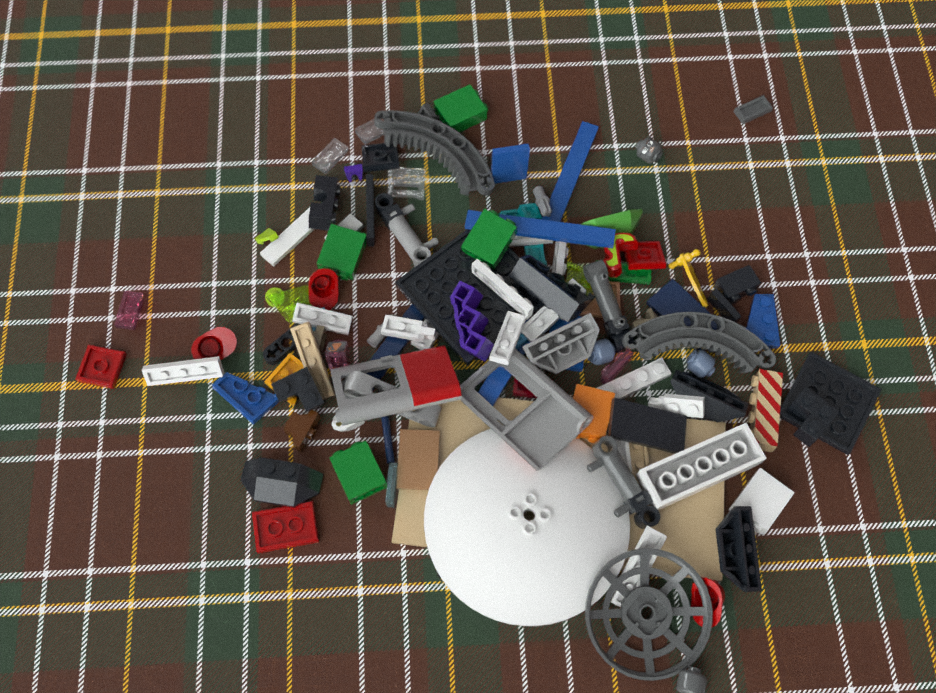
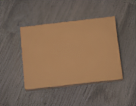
[396,429,440,491]

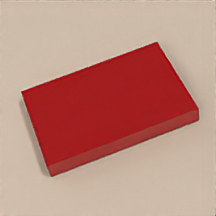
[252,501,319,554]

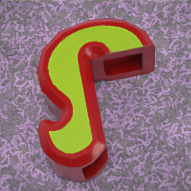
[603,232,638,278]

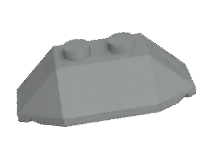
[522,313,600,374]

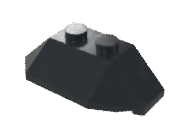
[670,369,749,423]
[241,458,324,507]
[715,506,762,592]

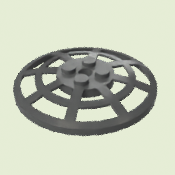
[585,548,713,681]

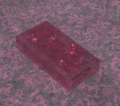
[114,291,145,330]
[600,349,634,384]

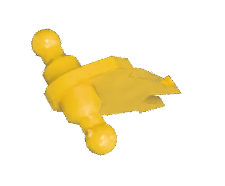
[668,249,709,307]

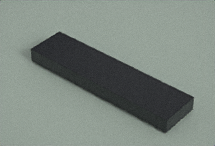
[366,174,375,247]

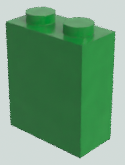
[434,84,488,132]
[461,209,518,270]
[317,224,367,280]
[329,441,388,505]

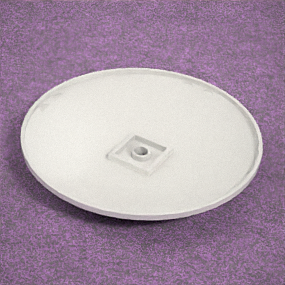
[424,425,630,626]

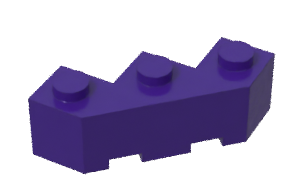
[450,281,494,362]

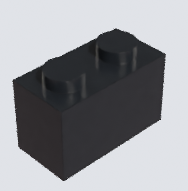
[713,265,761,304]

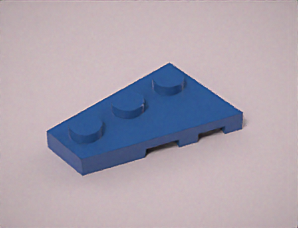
[746,294,780,349]
[212,372,279,425]

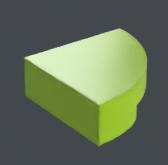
[254,228,279,244]

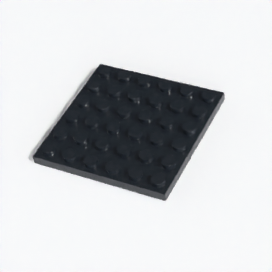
[395,229,544,365]

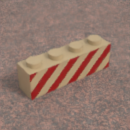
[748,369,783,452]

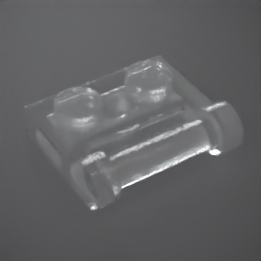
[388,167,426,200]

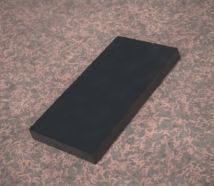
[608,398,687,454]

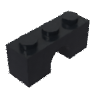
[309,175,341,231]

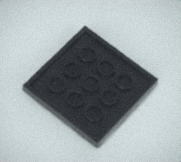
[780,351,882,455]

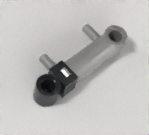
[375,193,439,267]

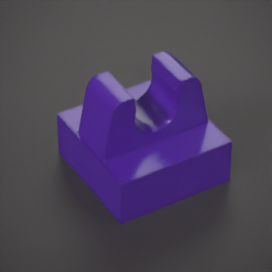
[344,164,363,182]

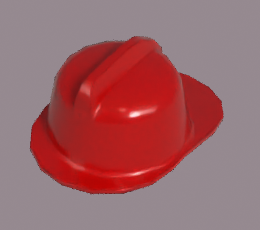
[308,268,338,310]
[191,327,237,360]
[691,577,725,628]

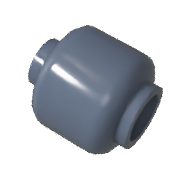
[587,339,616,366]
[686,350,716,378]

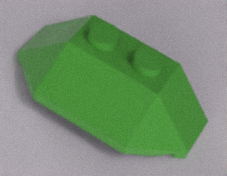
[580,209,643,249]

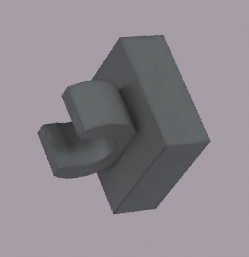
[418,103,440,120]

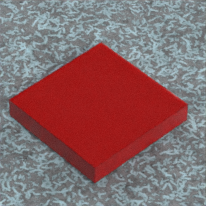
[624,241,666,270]
[75,344,127,389]

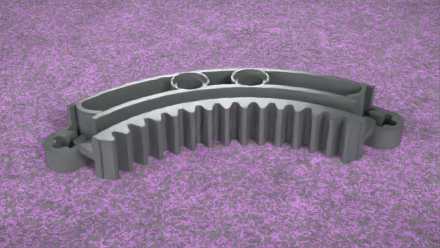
[374,110,495,196]
[622,312,776,374]

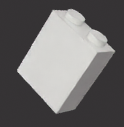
[728,468,795,535]

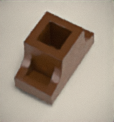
[283,410,321,453]

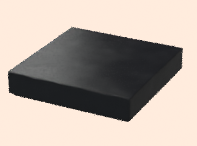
[361,143,400,172]

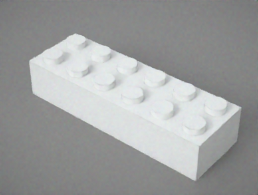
[635,423,767,510]

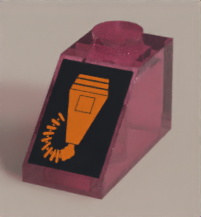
[325,339,349,370]

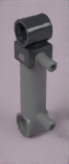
[583,260,635,353]
[587,436,660,529]

